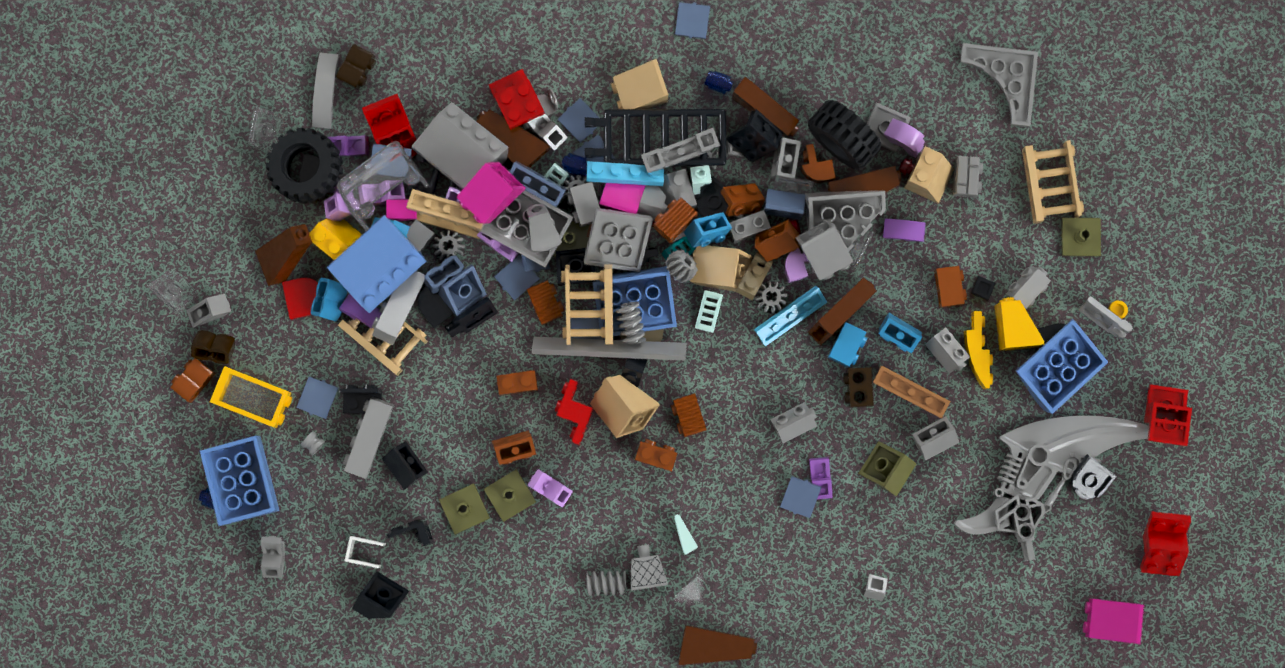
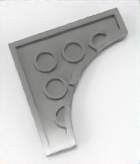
[960,43,1038,128]

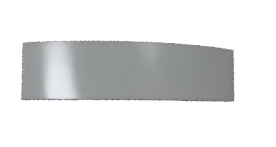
[312,53,339,129]
[641,128,720,173]

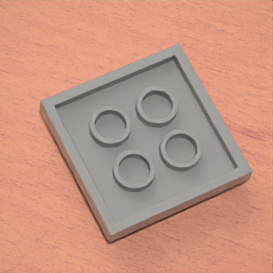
[583,208,653,272]

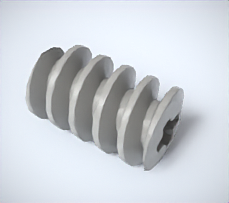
[616,302,646,344]
[587,571,626,596]

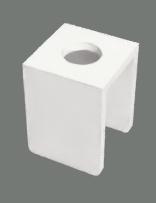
[345,536,386,568]

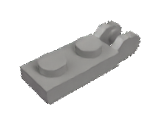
[1078,296,1133,339]

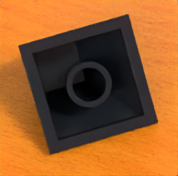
[352,571,409,619]

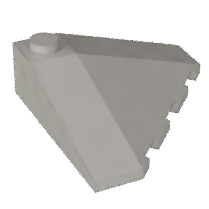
[805,190,886,273]

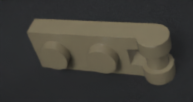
[735,252,774,301]

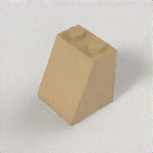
[611,59,668,109]
[904,146,954,204]
[690,245,753,292]
[590,375,660,438]

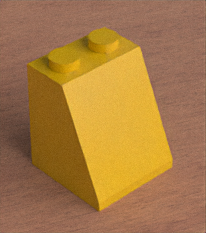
[309,218,362,260]
[995,297,1044,351]

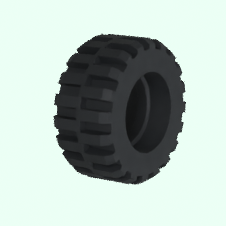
[808,100,881,170]
[266,127,343,204]

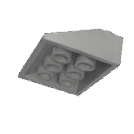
[411,102,509,189]
[478,190,574,268]

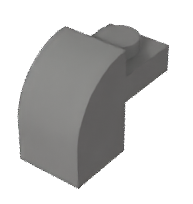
[526,114,568,151]
[261,536,285,578]

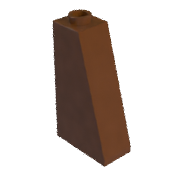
[732,77,799,138]
[476,109,550,168]
[827,166,902,194]
[255,224,312,286]
[808,277,877,346]
[678,625,757,665]

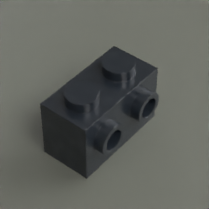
[382,441,428,490]

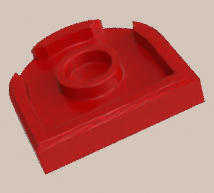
[282,278,318,320]

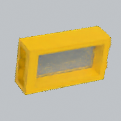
[210,366,292,428]

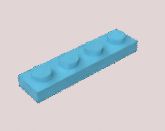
[586,161,664,186]
[754,286,827,346]

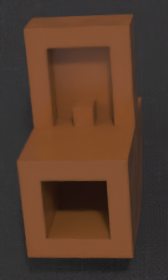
[801,144,836,183]

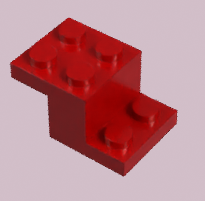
[488,69,545,130]
[362,94,417,157]
[555,379,593,446]
[1144,384,1192,446]
[1140,512,1191,576]

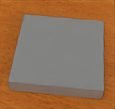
[867,103,911,153]

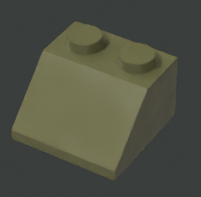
[858,441,916,497]

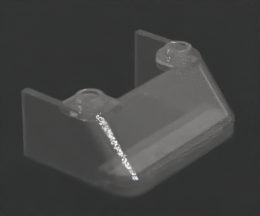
[337,141,429,231]

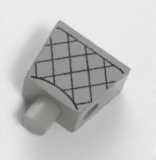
[631,544,668,591]

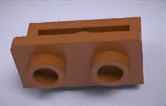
[721,183,765,216]

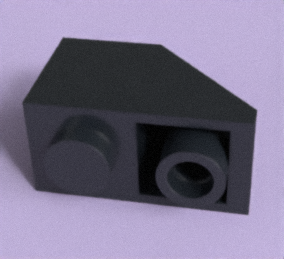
[622,358,648,388]

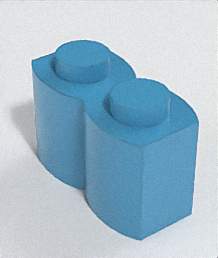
[311,278,347,322]

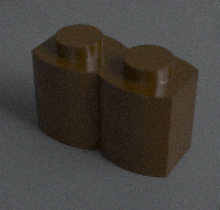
[336,44,376,90]
[191,330,235,364]

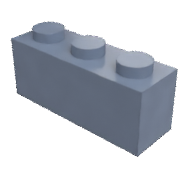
[509,161,567,207]

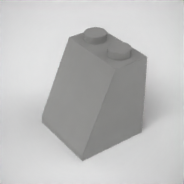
[795,219,854,280]

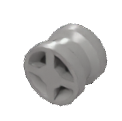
[301,431,325,456]

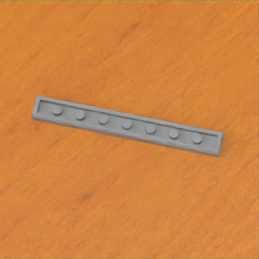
[532,337,687,361]

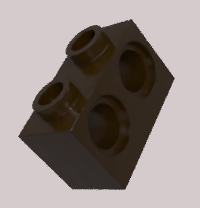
[843,367,874,408]

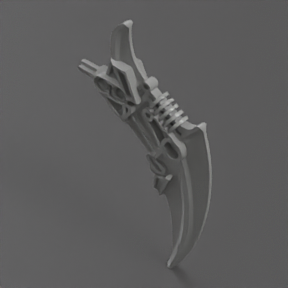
[954,416,1149,561]

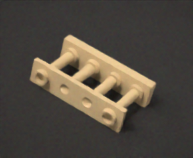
[1022,140,1084,224]
[407,189,483,240]
[561,264,613,345]
[338,302,428,376]

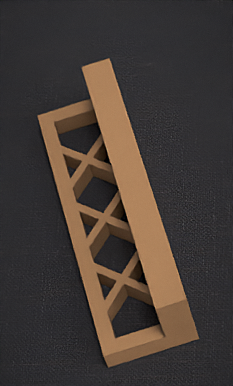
[872,365,951,418]

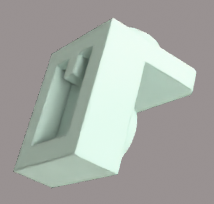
[690,165,712,195]

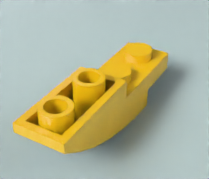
[964,311,993,389]

